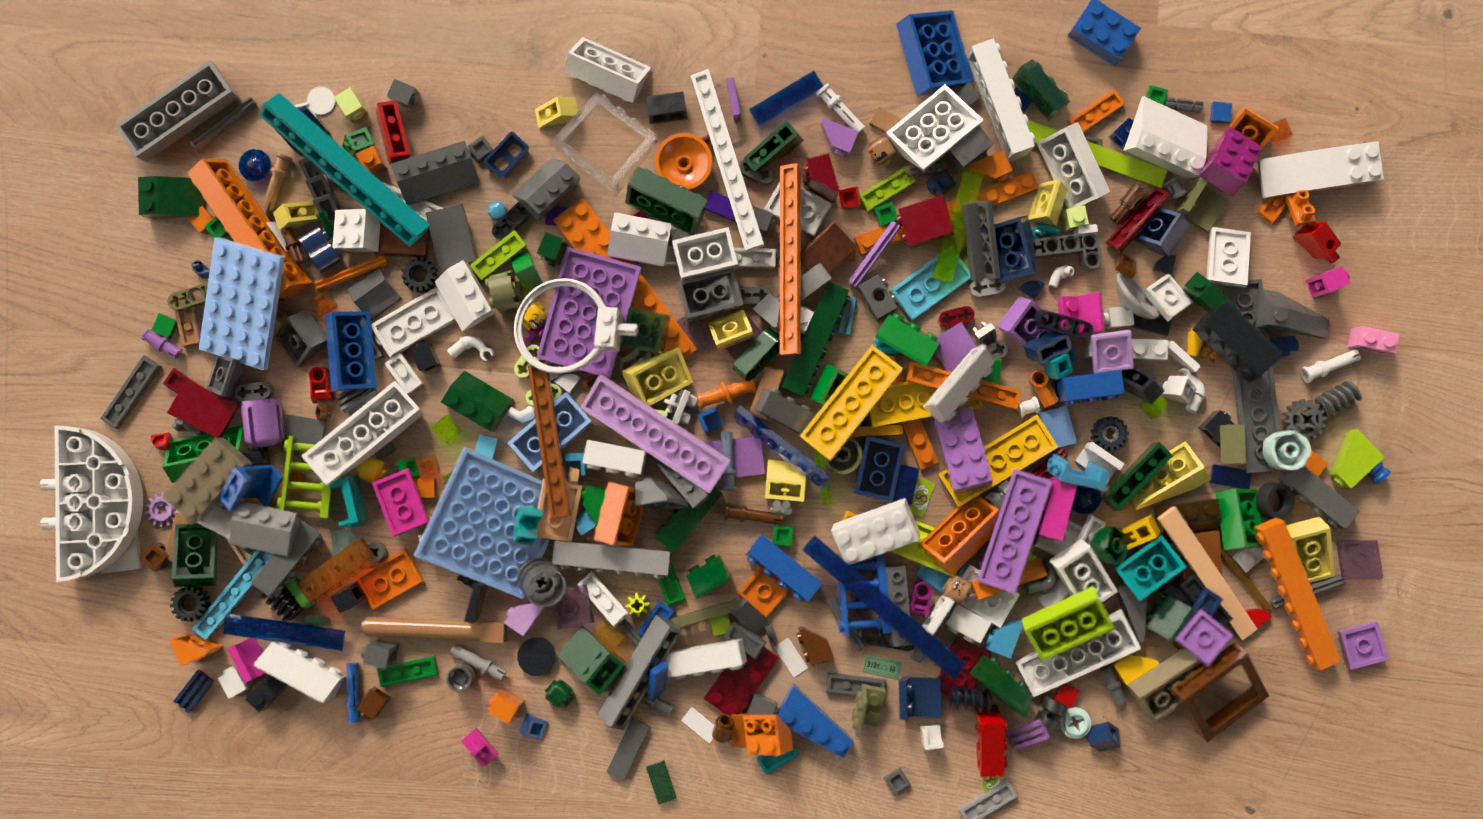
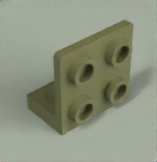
[1176,177,1228,232]
[852,684,885,737]

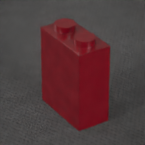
[897,195,955,249]

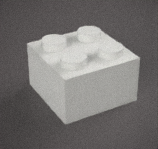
[333,209,380,252]

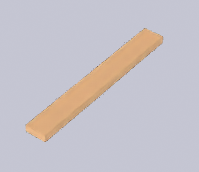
[1158,507,1257,641]

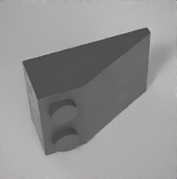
[677,268,743,324]

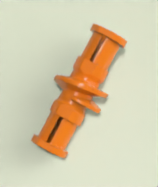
[696,379,756,409]

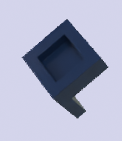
[1088,722,1120,751]

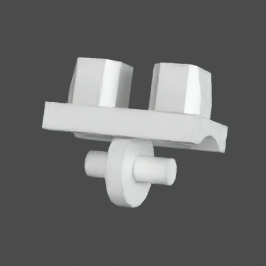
[663,389,697,424]

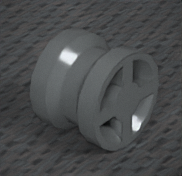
[364,542,387,562]

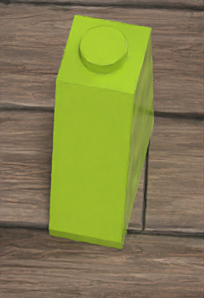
[1329,429,1385,489]

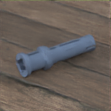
[719,432,737,491]

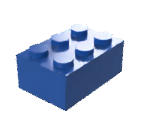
[1067,0,1141,66]
[1054,370,1124,406]

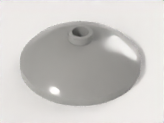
[1116,272,1159,319]

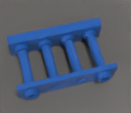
[833,554,892,636]

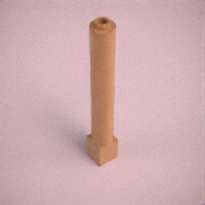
[361,617,507,643]

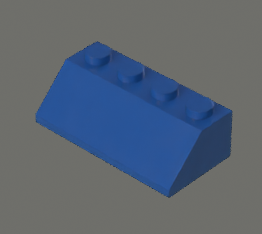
[325,311,376,392]

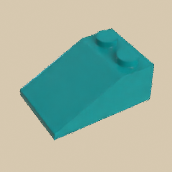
[1115,535,1186,601]

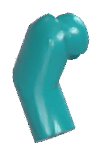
[1032,223,1060,239]

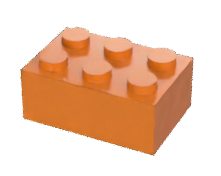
[594,482,643,547]

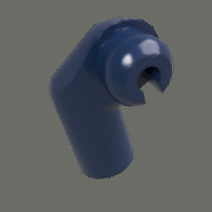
[191,260,210,279]

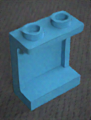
[1047,453,1110,490]

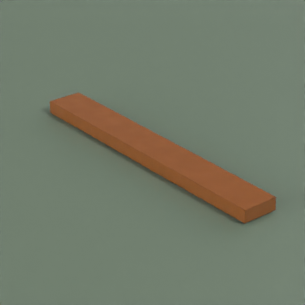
[527,362,571,519]

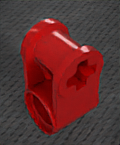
[309,366,335,404]

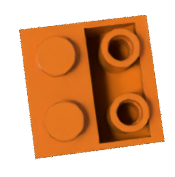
[743,715,793,755]

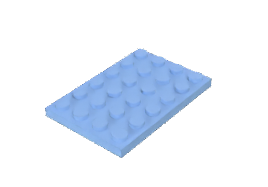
[199,237,285,370]

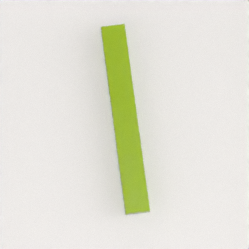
[1028,120,1168,188]

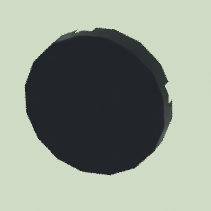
[517,637,556,676]

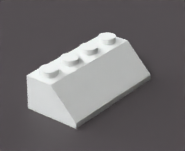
[564,37,651,103]
[1037,122,1110,209]
[923,345,995,422]
[254,639,346,703]

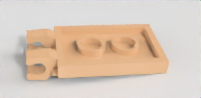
[537,467,582,542]

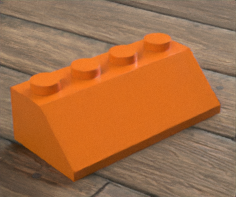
[919,496,1000,576]

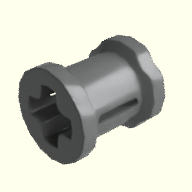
[1163,176,1188,201]

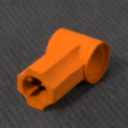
[1028,369,1059,408]

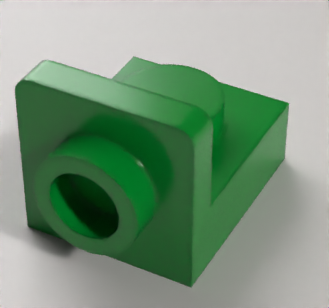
[342,128,375,158]

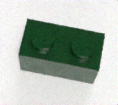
[537,232,568,267]

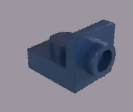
[927,169,957,197]

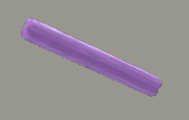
[848,221,901,288]

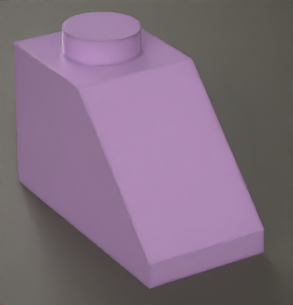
[505,603,544,636]

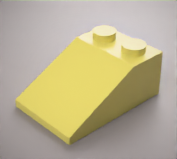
[622,348,693,406]
[1286,517,1335,583]

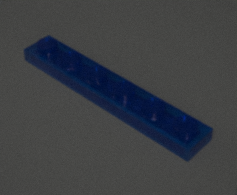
[734,405,831,489]
[223,613,346,651]

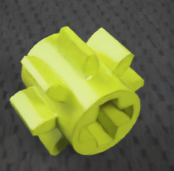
[625,592,650,617]

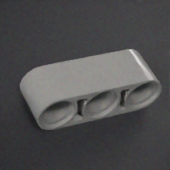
[778,263,832,302]

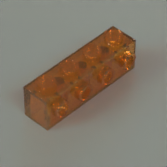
[296,538,375,603]

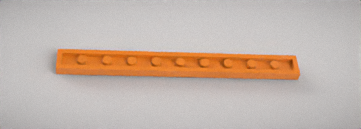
[780,163,801,356]
[854,171,1039,256]

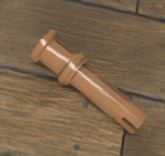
[261,152,293,211]

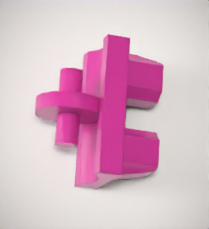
[461,727,499,768]

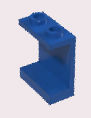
[219,465,284,511]

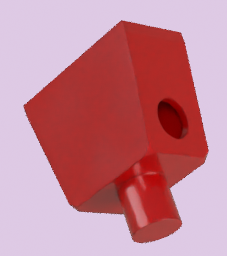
[1292,221,1341,264]

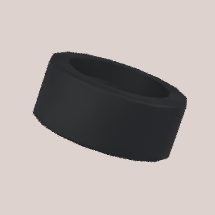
[1256,482,1295,520]

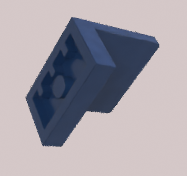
[899,677,942,720]

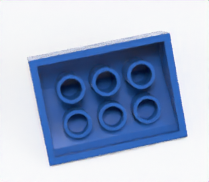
[896,10,974,96]

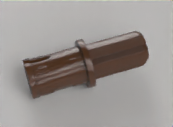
[281,227,304,265]

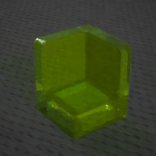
[1138,396,1168,419]
[429,415,462,444]

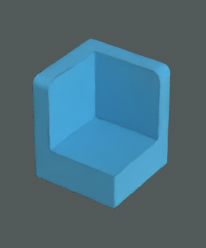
[565,453,587,476]

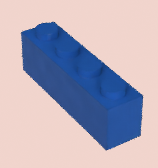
[745,535,822,603]

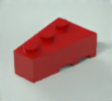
[974,704,1008,777]

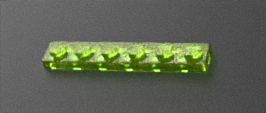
[932,167,984,284]

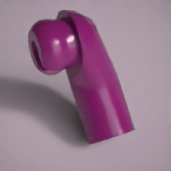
[523,327,544,347]

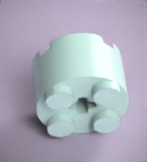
[1263,431,1311,470]

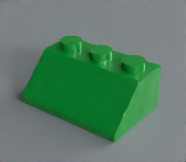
[875,313,940,367]
[1215,489,1263,550]

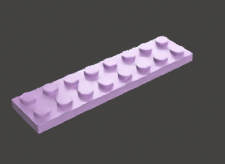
[580,375,731,493]

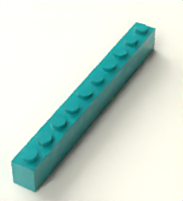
[259,93,430,247]

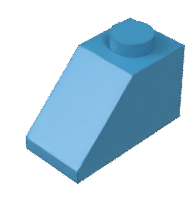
[984,619,1023,659]

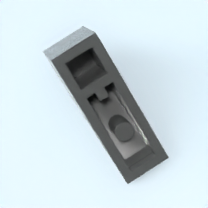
[1115,582,1147,643]

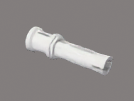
[816,83,865,133]
[1300,349,1361,383]

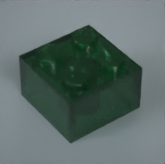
[621,307,671,353]

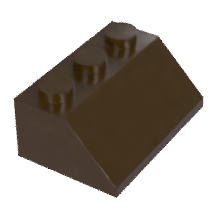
[1154,498,1221,544]

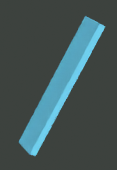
[192,550,273,641]

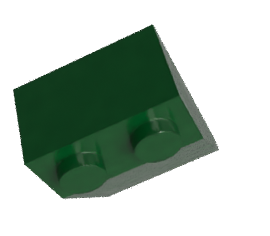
[138,176,205,219]
[171,524,217,587]
[686,554,732,599]

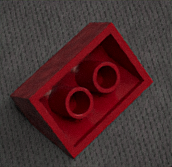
[802,153,840,203]

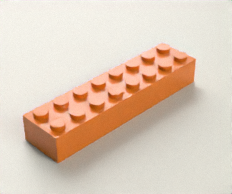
[188,159,313,298]

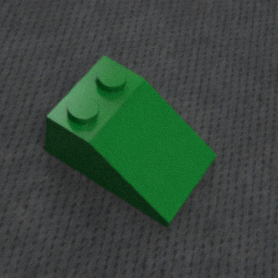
[809,364,869,426]

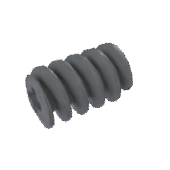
[1314,381,1362,417]

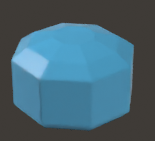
[488,201,507,220]

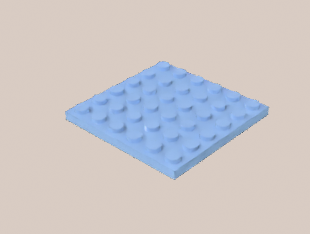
[414,447,550,599]

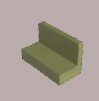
[1220,424,1246,464]

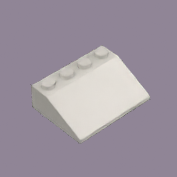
[887,85,983,171]
[1124,96,1207,179]

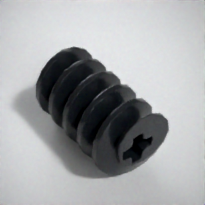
[260,590,304,622]
[949,684,992,714]

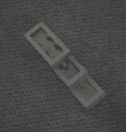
[298,157,341,223]

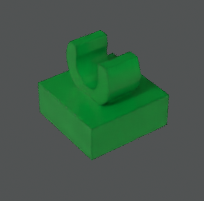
[395,457,421,478]

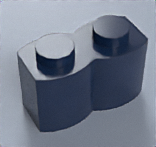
[298,227,341,273]
[1024,331,1072,364]

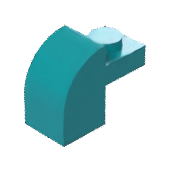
[1043,344,1076,380]
[513,506,543,545]

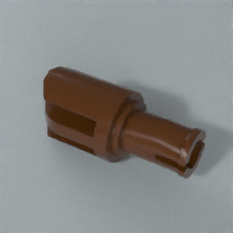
[1109,183,1149,224]

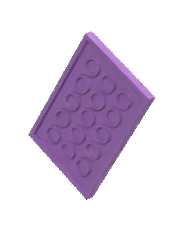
[536,247,642,379]

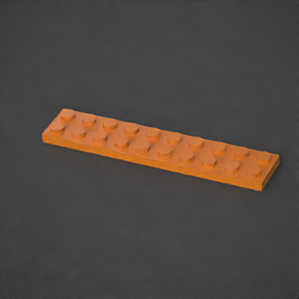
[553,197,697,359]

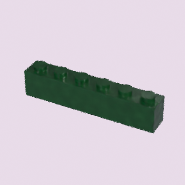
[782,281,851,397]

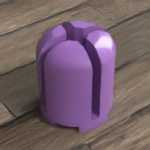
[241,398,285,447]

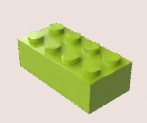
[1022,586,1115,661]

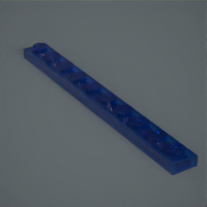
[802,535,967,680]

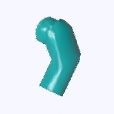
[874,338,900,355]

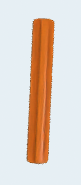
[314,255,388,292]

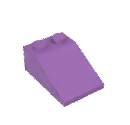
[997,296,1052,349]

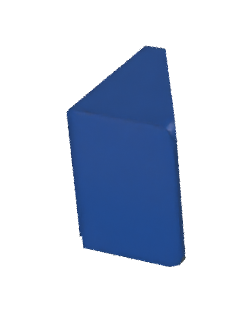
[520,713,548,740]

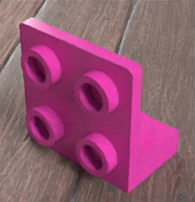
[1057,292,1104,335]

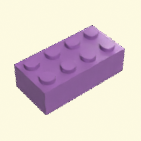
[934,406,993,494]

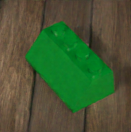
[162,425,249,483]

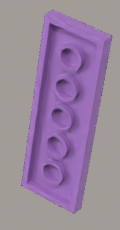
[977,469,1053,594]

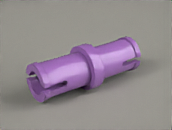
[141,329,182,360]

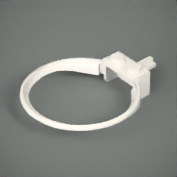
[514,279,638,373]

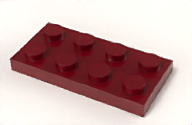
[703,647,779,716]

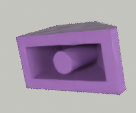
[821,118,858,157]

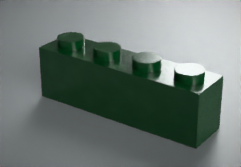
[1100,442,1174,511]
[655,486,723,553]

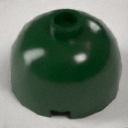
[1090,526,1127,565]

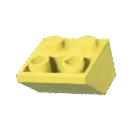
[765,460,806,502]

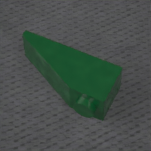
[743,120,804,173]
[1183,272,1242,314]

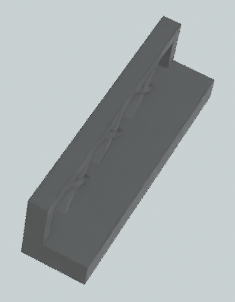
[962,201,1000,281]

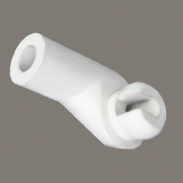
[1048,265,1075,288]
[507,406,535,423]

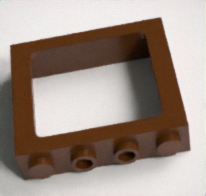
[1172,642,1269,742]

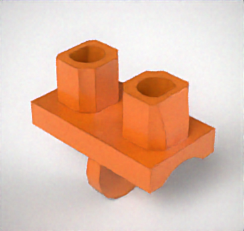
[1285,190,1316,226]

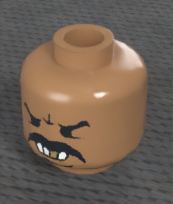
[943,575,973,605]

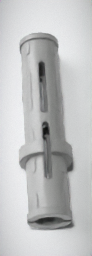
[450,644,507,682]

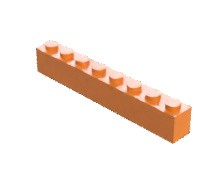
[1254,518,1341,671]

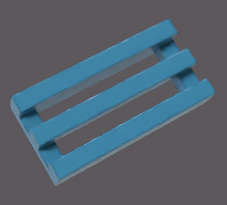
[832,297,856,335]

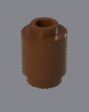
[712,714,734,743]

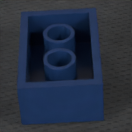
[853,436,905,502]

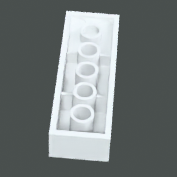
[1257,141,1384,198]
[302,381,423,486]
[1015,609,1141,697]

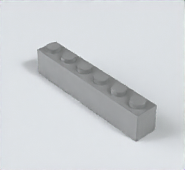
[552,540,672,579]

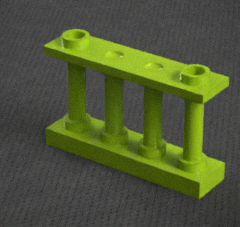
[277,436,333,518]

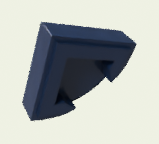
[1018,281,1045,300]

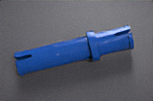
[346,663,361,723]

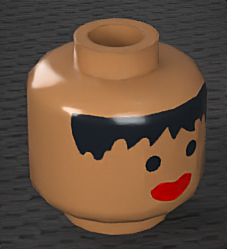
[868,136,896,166]

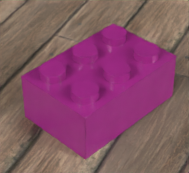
[1200,127,1262,196]

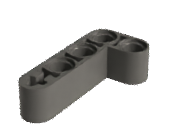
[1033,233,1102,271]

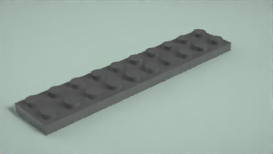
[1221,279,1281,473]

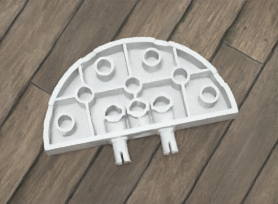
[40,426,143,582]

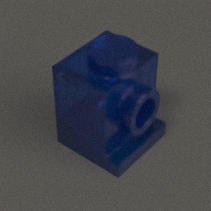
[1109,117,1134,150]
[1269,335,1299,357]

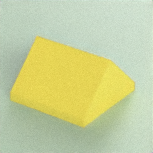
[1029,179,1068,226]
[708,309,754,351]

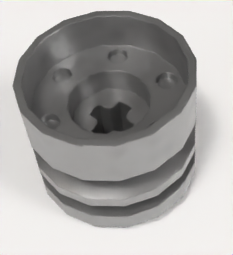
[517,558,566,608]

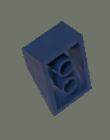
[985,215,1036,283]

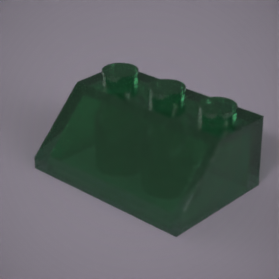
[1012,59,1070,121]

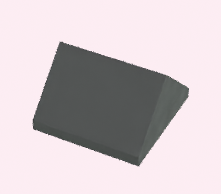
[348,268,402,320]
[206,355,246,398]

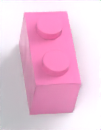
[1348,326,1400,355]

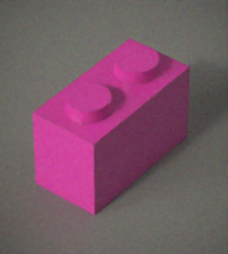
[1305,266,1350,298]

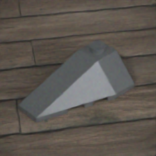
[1256,289,1330,339]

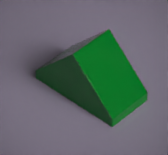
[511,251,543,294]

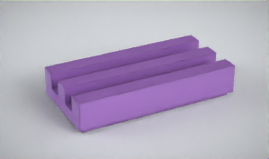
[726,77,741,120]
[1007,719,1050,749]

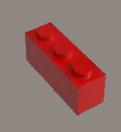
[375,100,410,165]

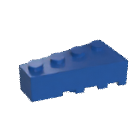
[776,683,853,758]

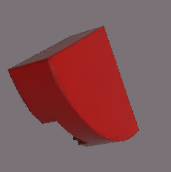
[151,432,172,451]
[1245,608,1272,628]

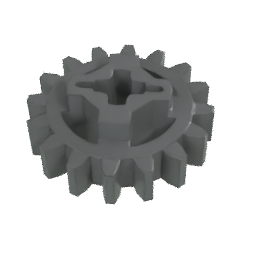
[1282,399,1327,441]

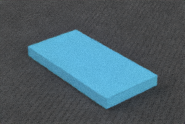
[889,246,971,322]

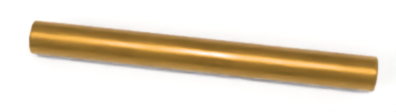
[1220,546,1272,611]

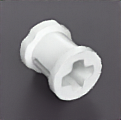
[1017,397,1040,418]

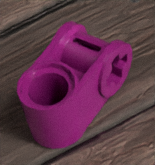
[909,580,932,619]

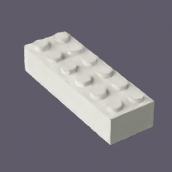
[967,38,1036,162]

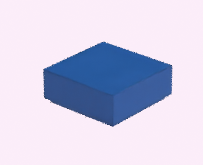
[1210,101,1232,124]

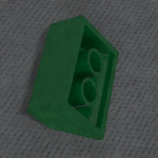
[441,371,514,432]
[969,655,1033,718]

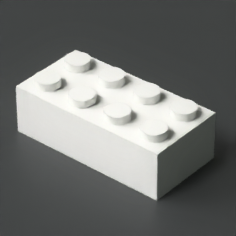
[831,498,920,566]

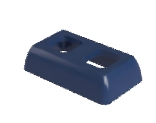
[484,131,529,178]

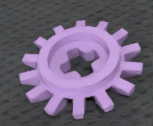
[145,492,176,527]

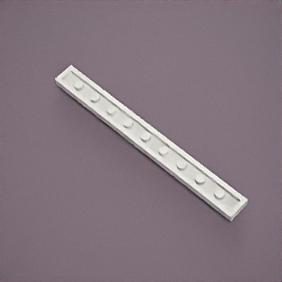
[691,69,765,252]

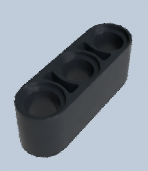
[1034,309,1093,339]

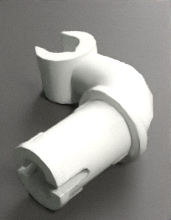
[447,336,495,361]
[1177,368,1206,413]

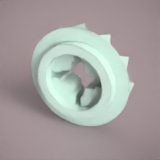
[1060,707,1091,739]

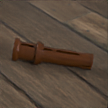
[724,503,783,526]

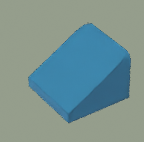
[575,510,597,536]

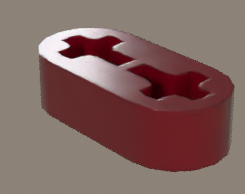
[938,306,975,329]

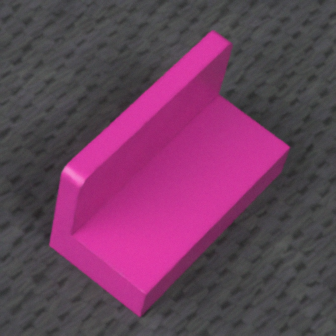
[227,636,266,683]

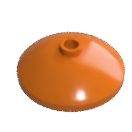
[655,133,712,190]

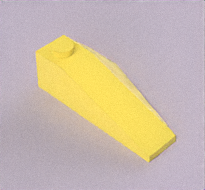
[1131,441,1211,510]

